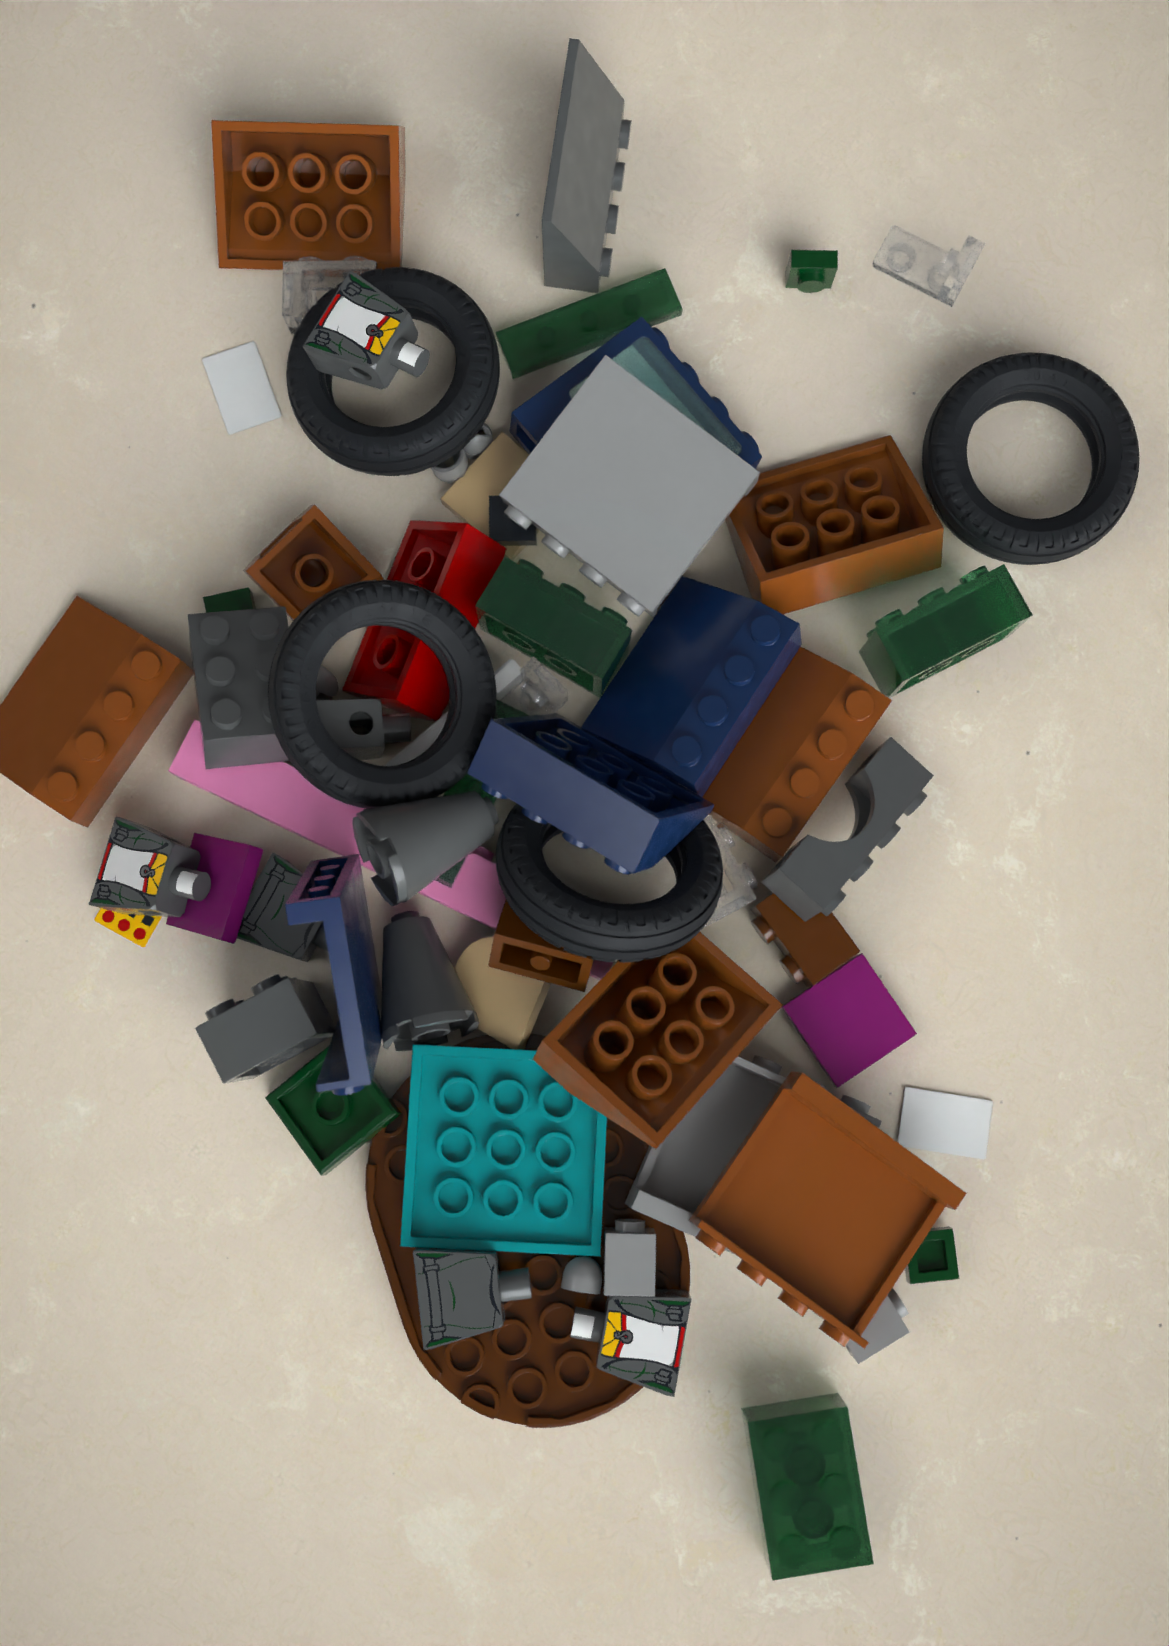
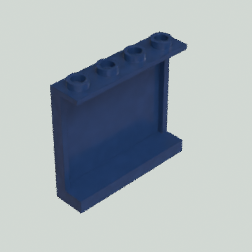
[285,854,382,1095]

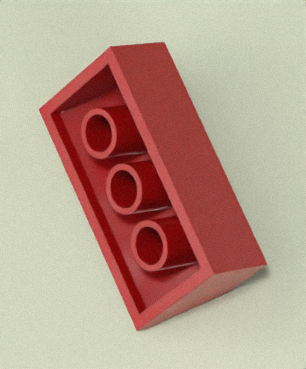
[342,520,507,722]

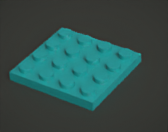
[400,1044,607,1256]

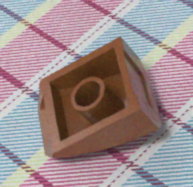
[243,504,384,621]

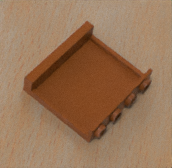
[689,1071,967,1349]

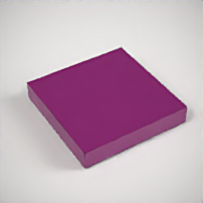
[166,833,263,944]
[781,953,917,1088]

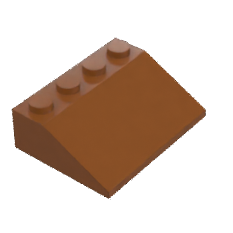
[211,120,406,272]
[725,435,944,614]
[0,596,194,828]
[702,647,892,863]
[533,932,783,1149]

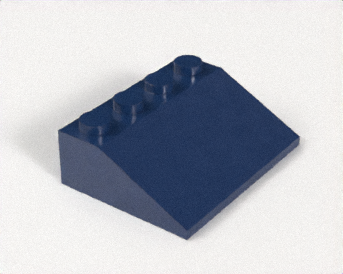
[581,576,802,797]
[467,713,715,875]

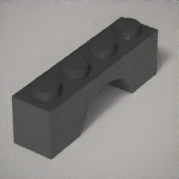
[762,737,934,922]

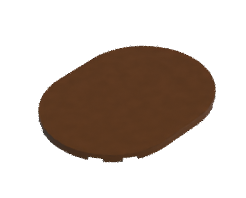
[365,1034,690,1428]

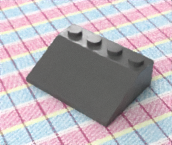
[542,38,631,293]

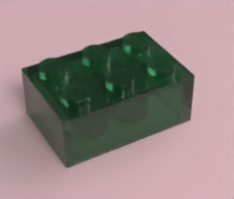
[475,557,632,698]
[859,564,1033,698]
[741,1393,874,1581]

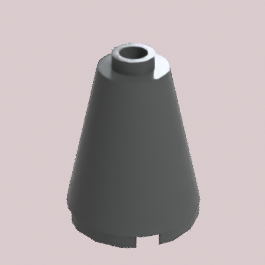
[352,791,498,906]
[381,911,479,1051]

